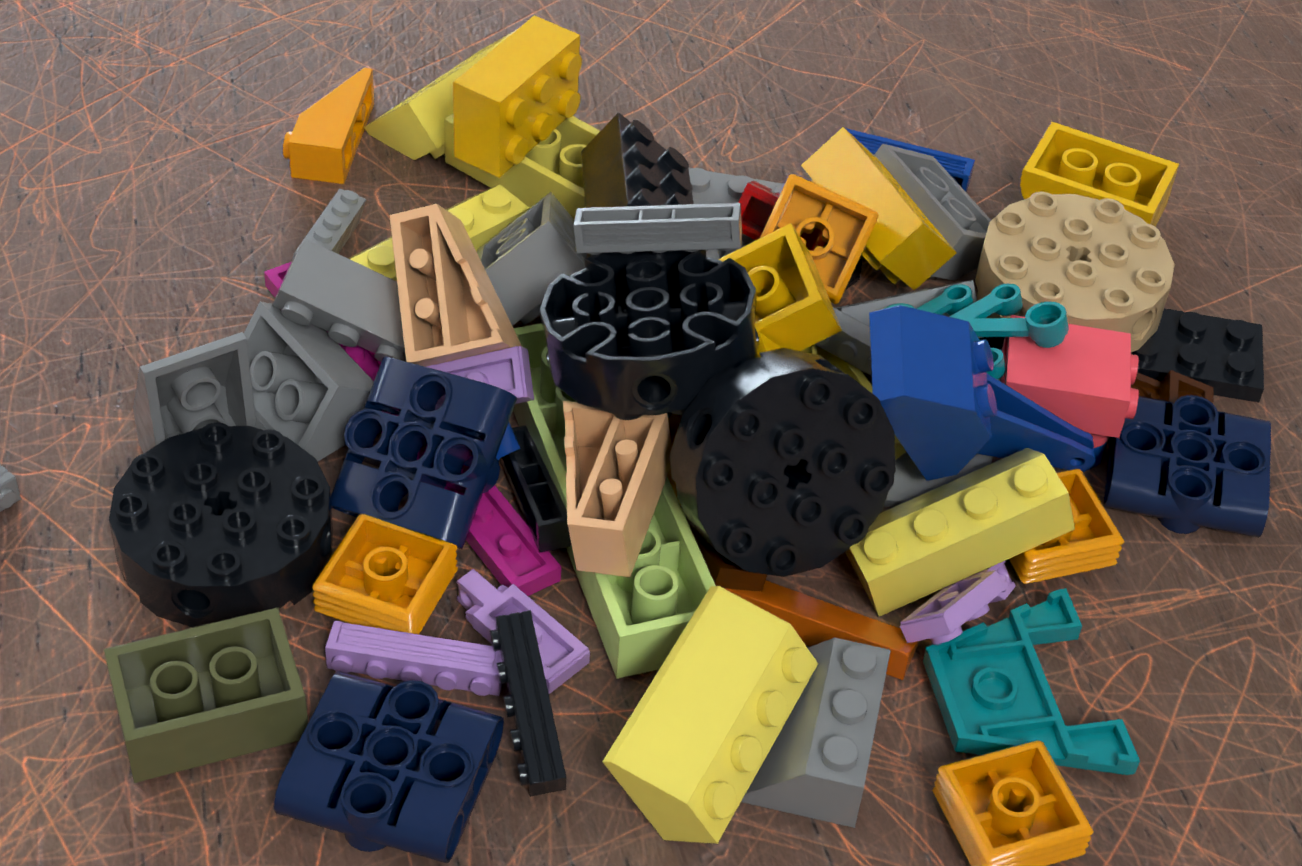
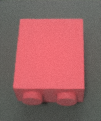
[1000,315,1139,448]

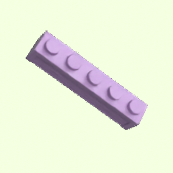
[325,621,502,696]

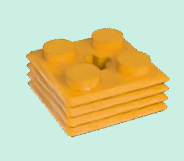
[760,174,879,304]
[1009,469,1124,584]
[312,514,458,634]
[932,740,1093,866]

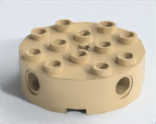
[975,192,1175,352]

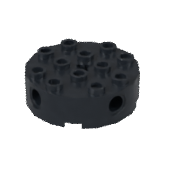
[540,250,759,420]
[670,348,896,577]
[109,422,333,628]

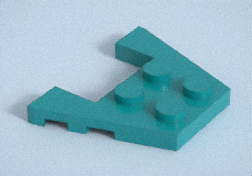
[923,588,1140,775]

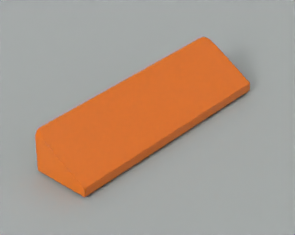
[724,580,920,680]

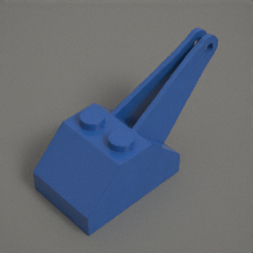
[869,305,1095,481]

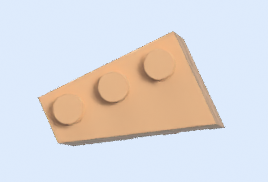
[390,204,522,367]
[563,401,672,577]

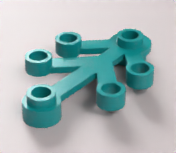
[884,283,1069,379]

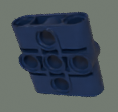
[331,357,517,549]
[1103,395,1271,538]
[274,671,504,863]

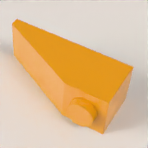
[283,68,374,184]

